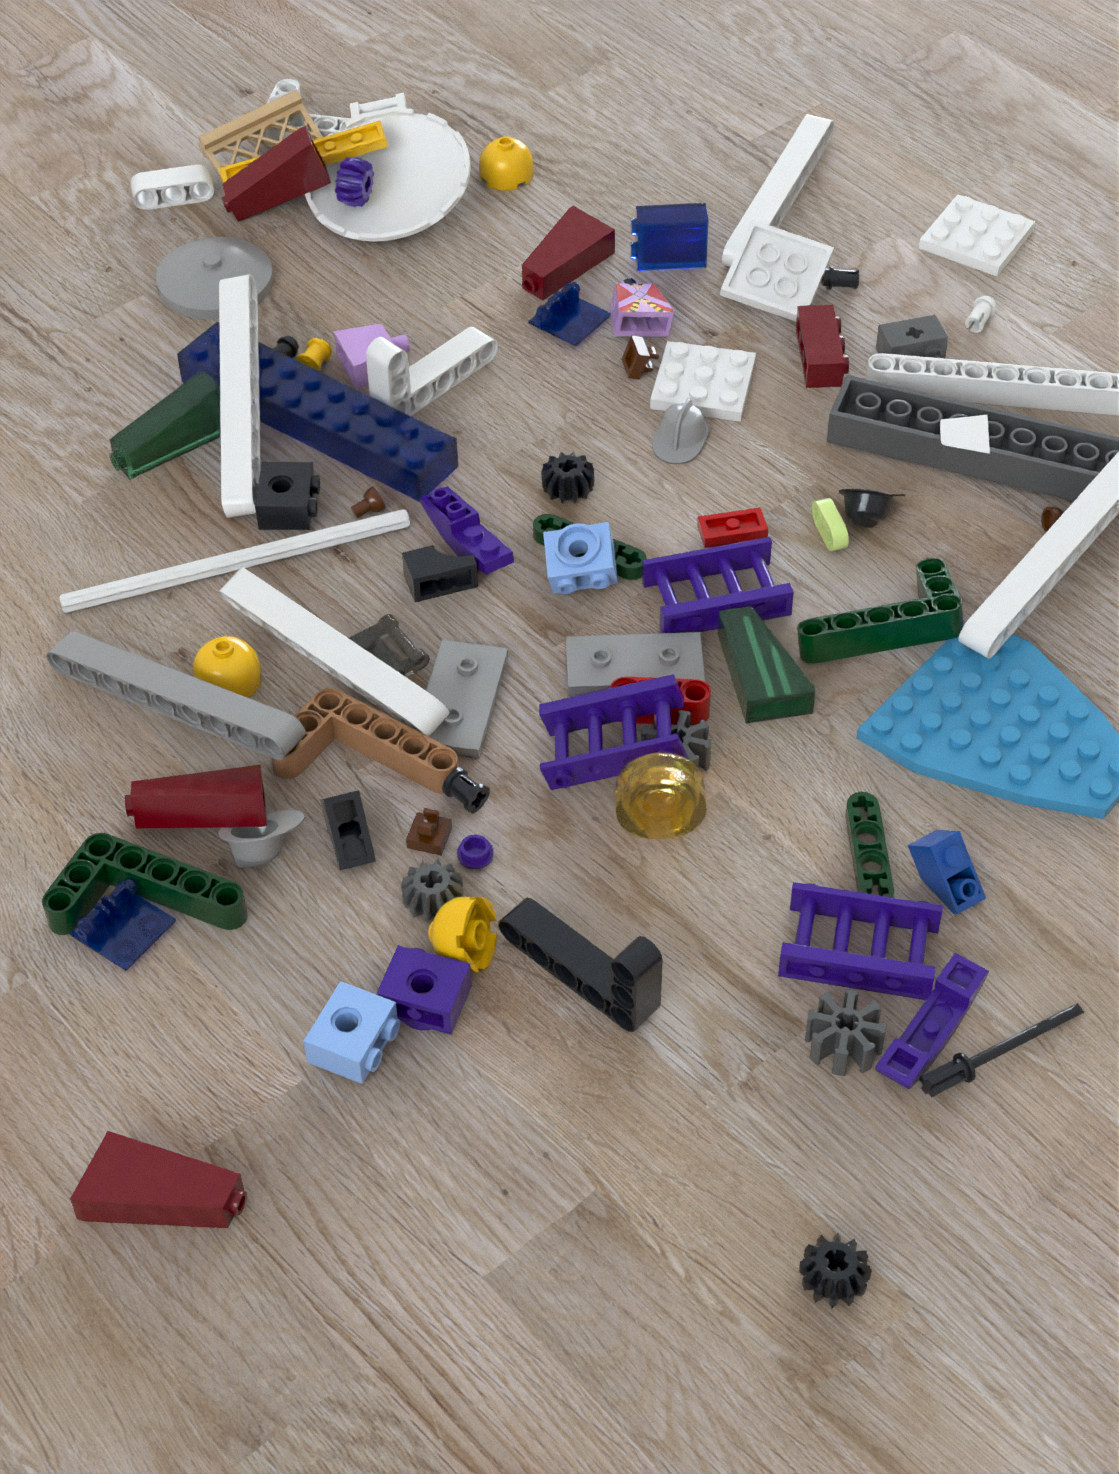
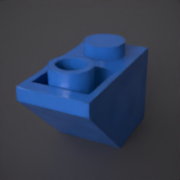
[907,830,986,914]

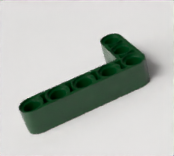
[797,558,963,664]
[42,833,248,935]

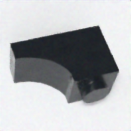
[402,545,478,603]
[320,790,376,870]

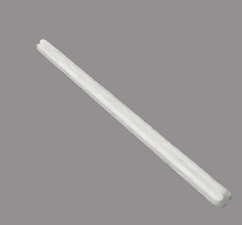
[59,509,410,613]

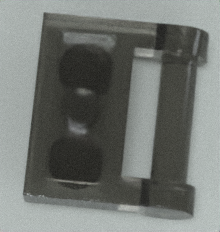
[349,614,430,677]

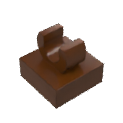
[621,335,659,380]
[406,808,452,856]

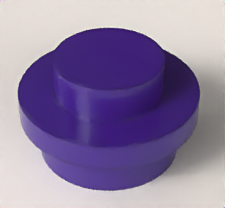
[457,834,494,869]

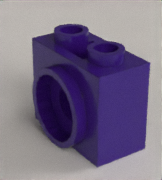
[376,945,472,1035]

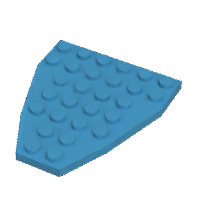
[856,620,1119,819]

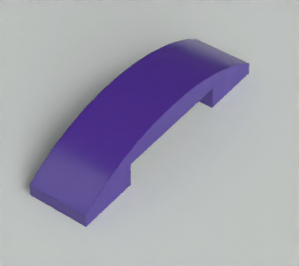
[875,953,989,1089]

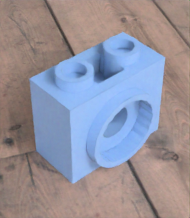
[543,522,618,594]
[303,981,400,1084]

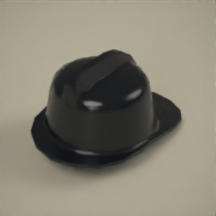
[839,489,905,528]

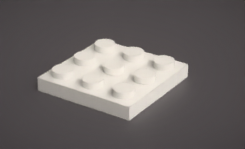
[919,194,1035,277]
[720,219,834,322]
[650,341,756,422]

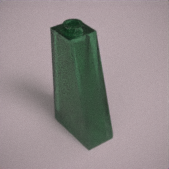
[109,370,221,480]
[717,606,815,724]

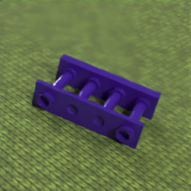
[642,537,794,633]
[539,674,688,790]
[778,882,943,1000]

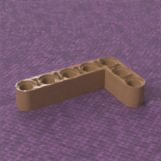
[271,688,458,794]

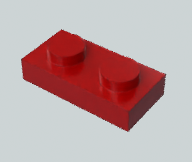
[697,507,768,548]

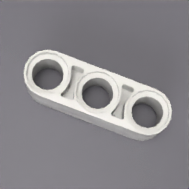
[130,165,214,210]

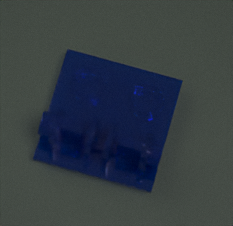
[528,282,611,346]
[70,878,176,971]

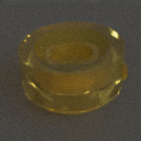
[614,752,707,840]

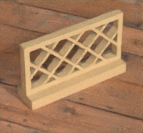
[199,89,323,183]

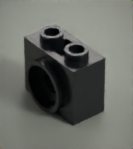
[255,462,320,530]

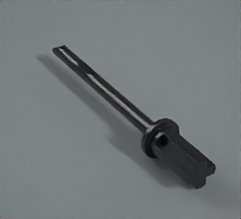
[919,1003,1084,1098]

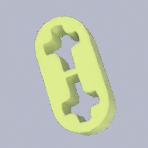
[812,498,849,552]

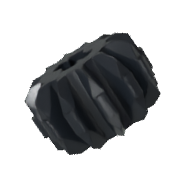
[541,451,595,504]
[799,1233,872,1308]

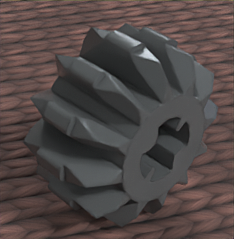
[401,858,464,923]

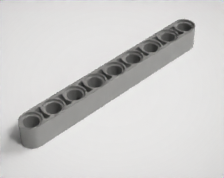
[46,631,305,760]

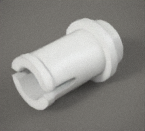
[965,296,996,333]

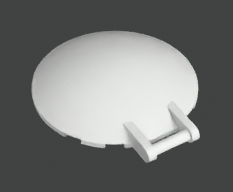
[305,92,471,242]

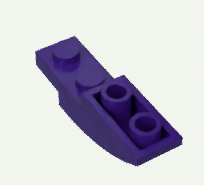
[420,486,514,575]

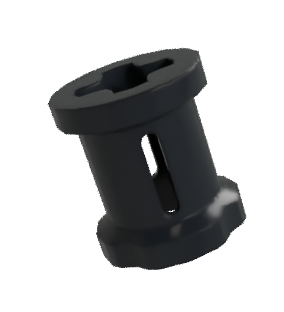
[442,767,490,813]

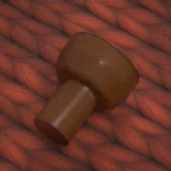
[351,486,386,518]
[1041,507,1063,532]

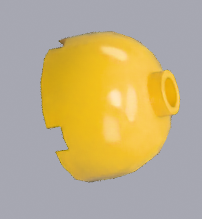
[479,136,534,191]
[193,636,262,698]
[428,897,497,972]

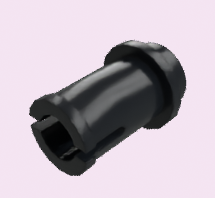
[821,266,859,289]
[263,336,299,372]

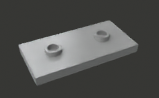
[566,632,705,695]
[426,639,508,758]

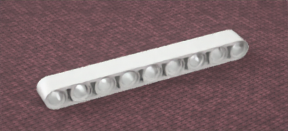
[722,114,834,267]
[219,274,261,518]
[866,353,1119,416]
[958,452,1119,659]
[219,567,450,737]

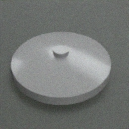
[156,237,273,319]

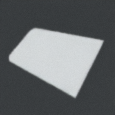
[940,415,990,454]

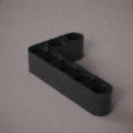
[498,897,663,1032]

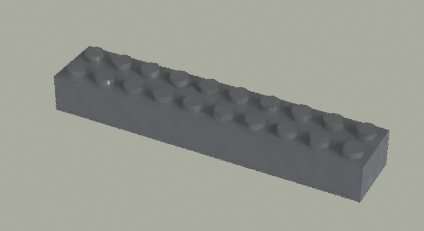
[827,375,1119,501]

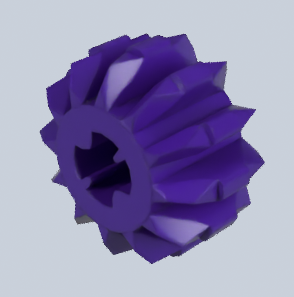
[335,157,374,207]

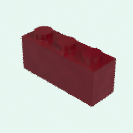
[796,304,849,388]

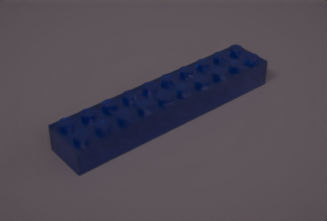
[177,322,458,502]

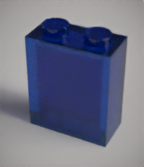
[630,203,709,271]

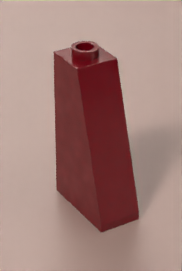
[221,125,331,222]
[522,205,615,301]
[125,765,267,829]
[70,1131,247,1228]

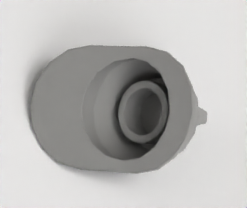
[652,398,709,464]
[218,810,305,868]

